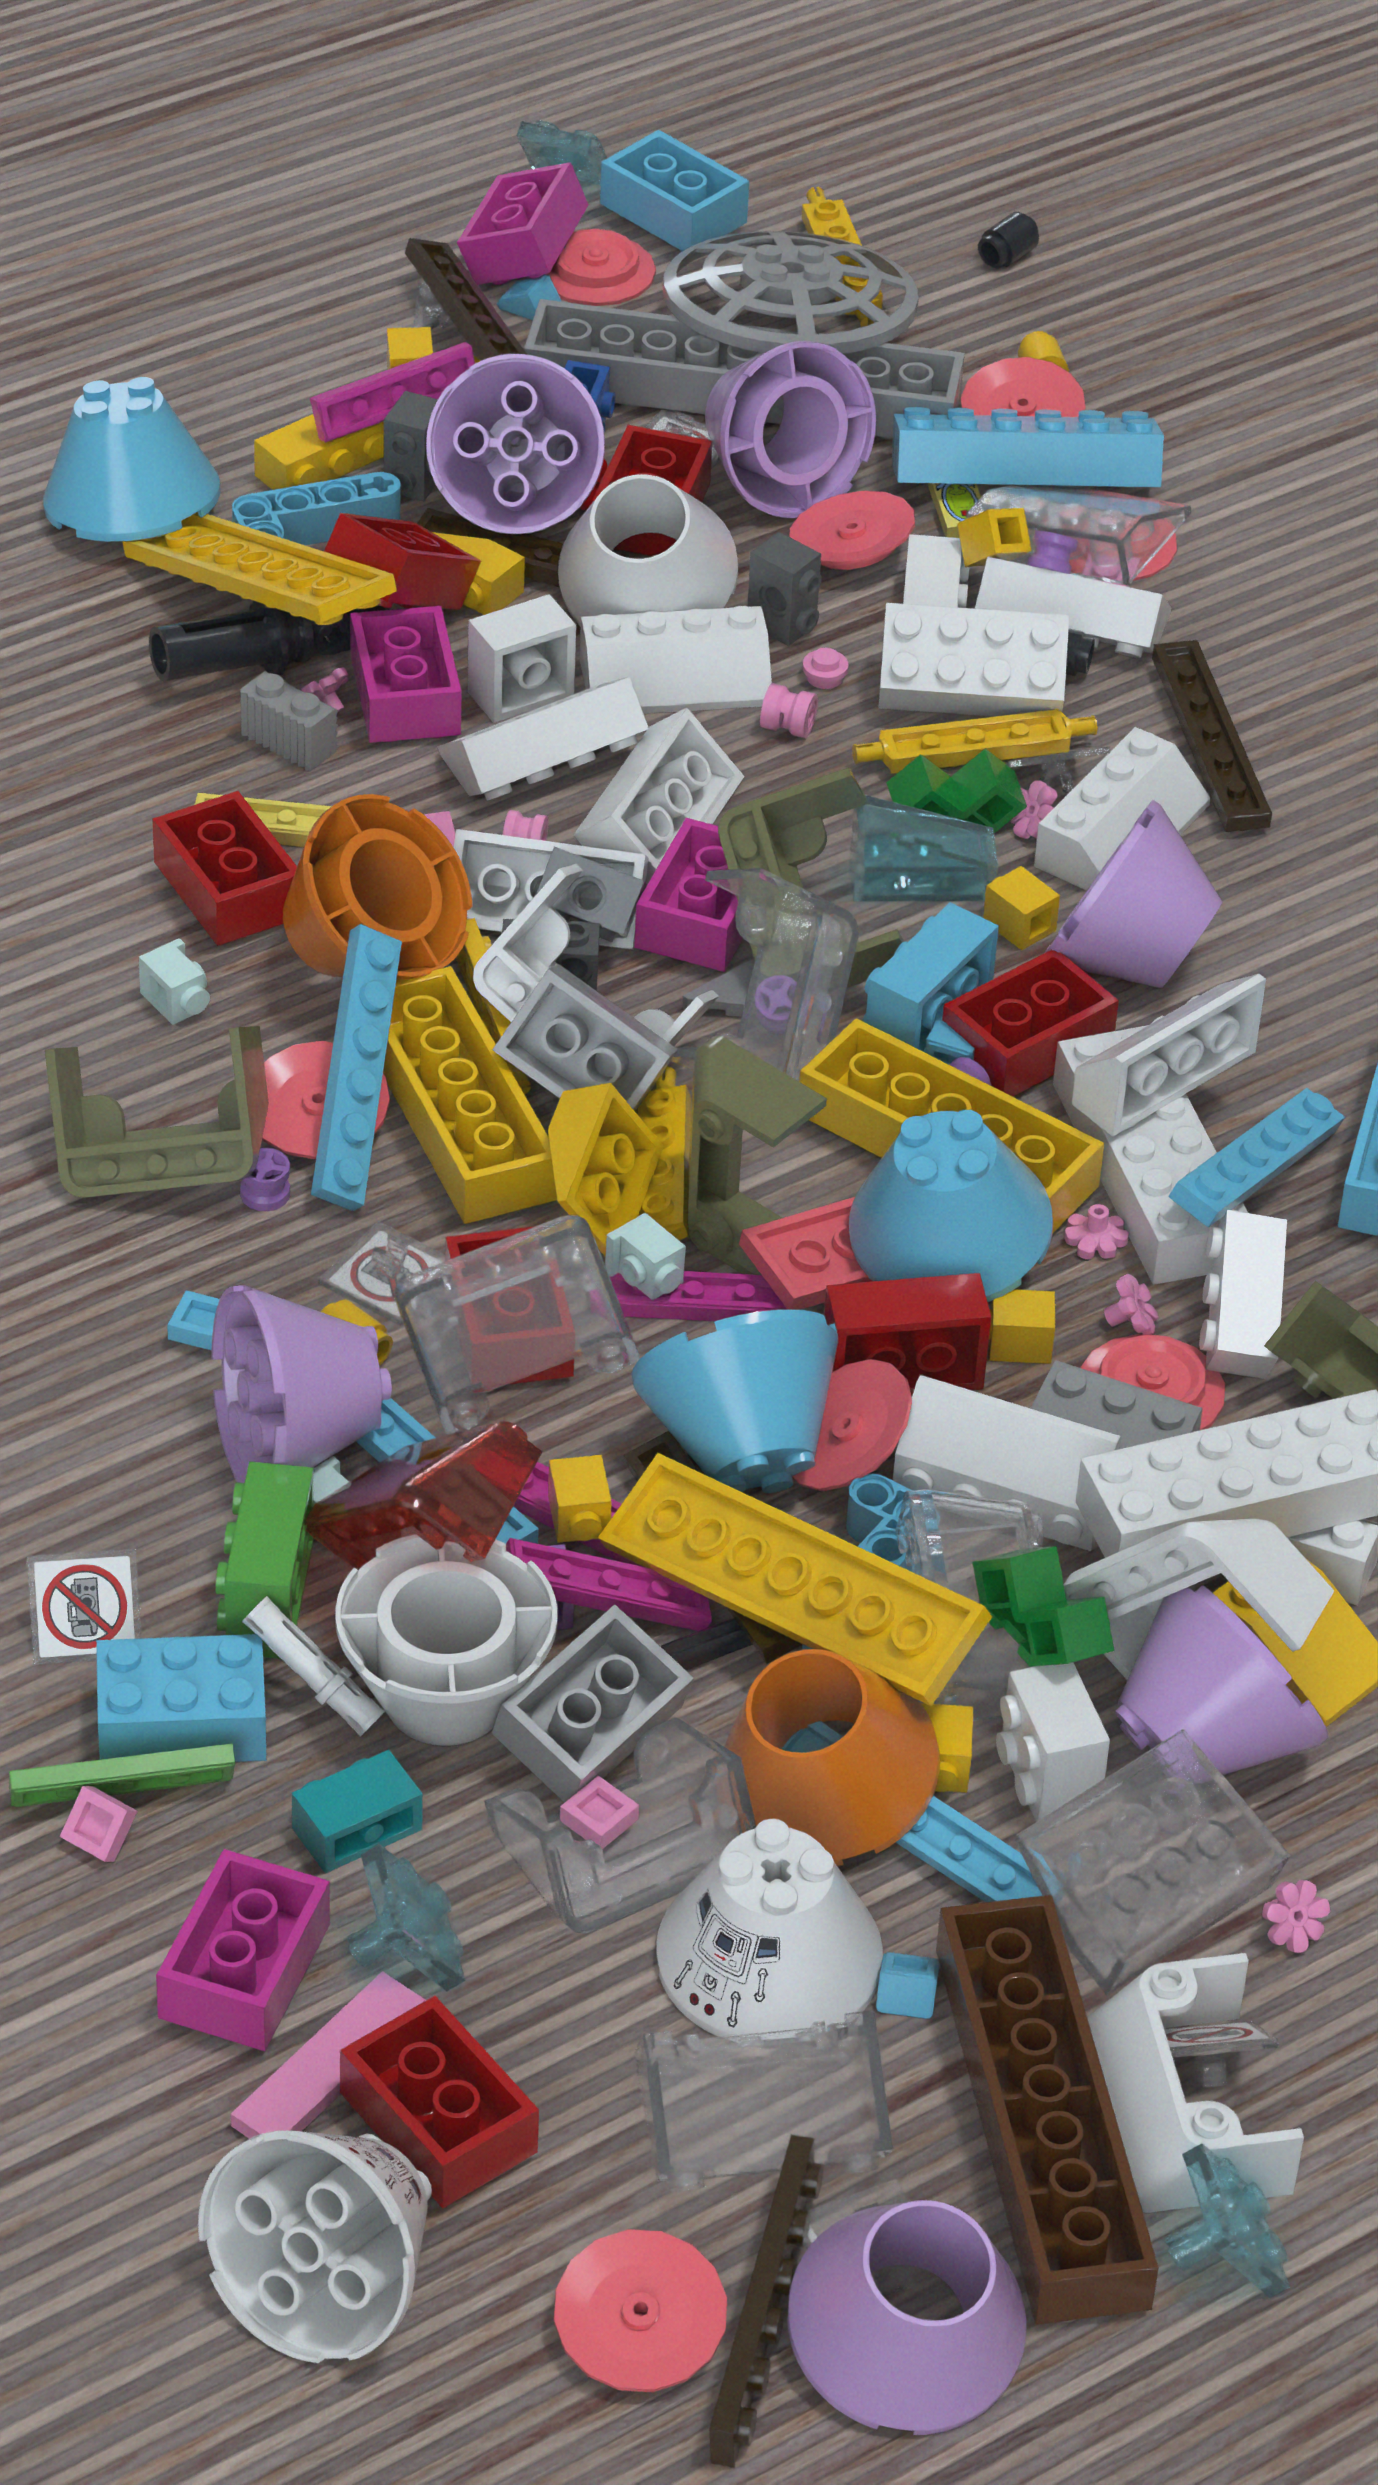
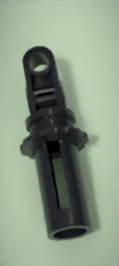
[149,600,390,681]

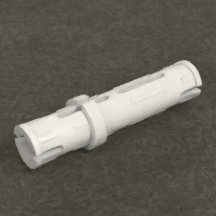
[242,1596,385,1737]

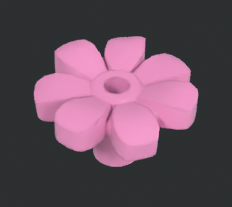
[301,667,348,713]
[1011,781,1057,839]
[1064,1204,1129,1260]
[1104,1274,1159,1335]
[1262,1880,1330,1953]

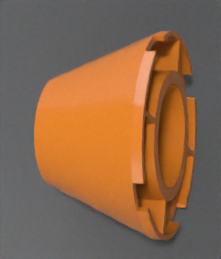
[283,794,472,980]
[720,1649,940,1866]

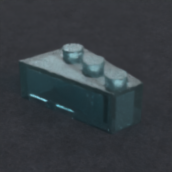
[849,795,998,901]

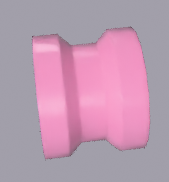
[502,810,548,841]

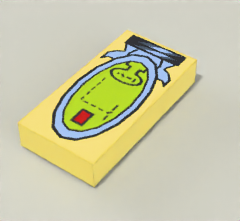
[928,483,986,538]

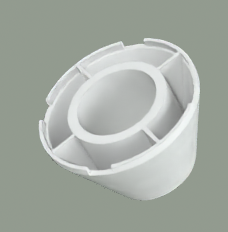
[558,474,738,626]
[335,1531,557,1746]

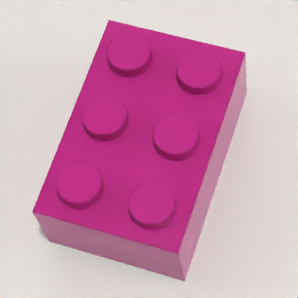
[457,162,589,285]
[350,606,462,743]
[634,818,746,972]
[156,1849,330,2051]

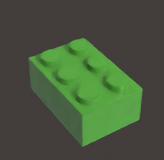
[216,1461,314,1659]

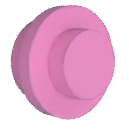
[803,648,848,689]

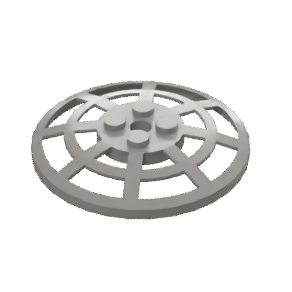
[663,231,919,354]

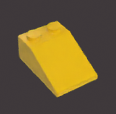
[548,1083,664,1256]
[1213,1560,1378,1727]

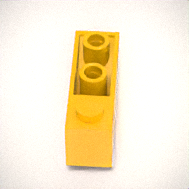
[432,532,525,615]

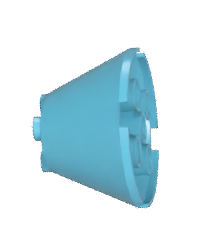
[43,377,221,542]
[849,1110,1053,1302]
[631,1309,838,1493]

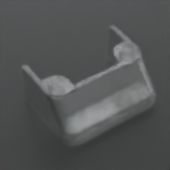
[671,868,859,1081]

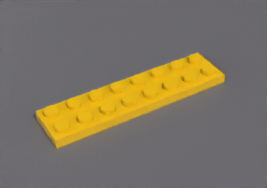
[122,512,397,625]
[598,1453,992,1706]

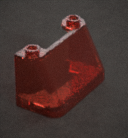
[304,1421,542,1570]

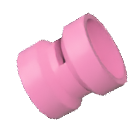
[760,683,818,739]

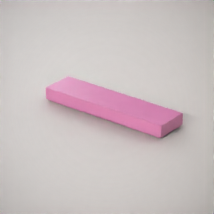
[231,1971,426,2139]

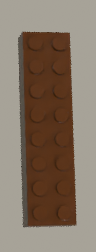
[936,1895,1159,2325]

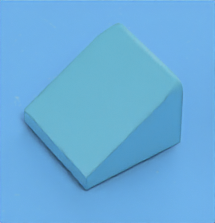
[497,275,561,320]
[925,1019,975,1064]
[876,1952,939,2019]

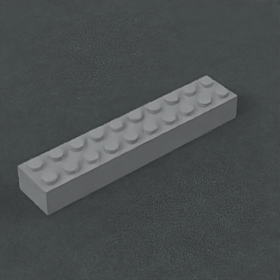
[524,299,965,440]

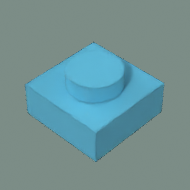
[167,1290,220,1350]

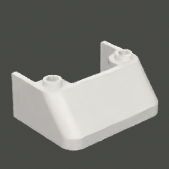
[473,864,719,1046]
[1064,1519,1334,1680]
[1087,1953,1304,2213]

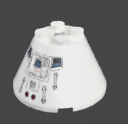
[656,1819,883,2048]
[198,2130,432,2363]

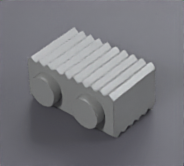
[240,671,339,771]

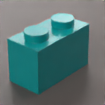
[292,1750,423,1874]

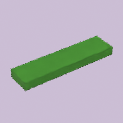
[9,1744,235,1807]

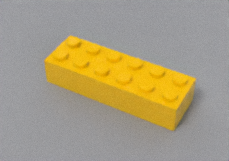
[383,966,557,1224]
[799,1018,1104,1234]

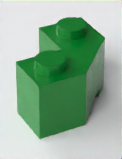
[886,749,1027,841]
[972,1546,1115,1667]

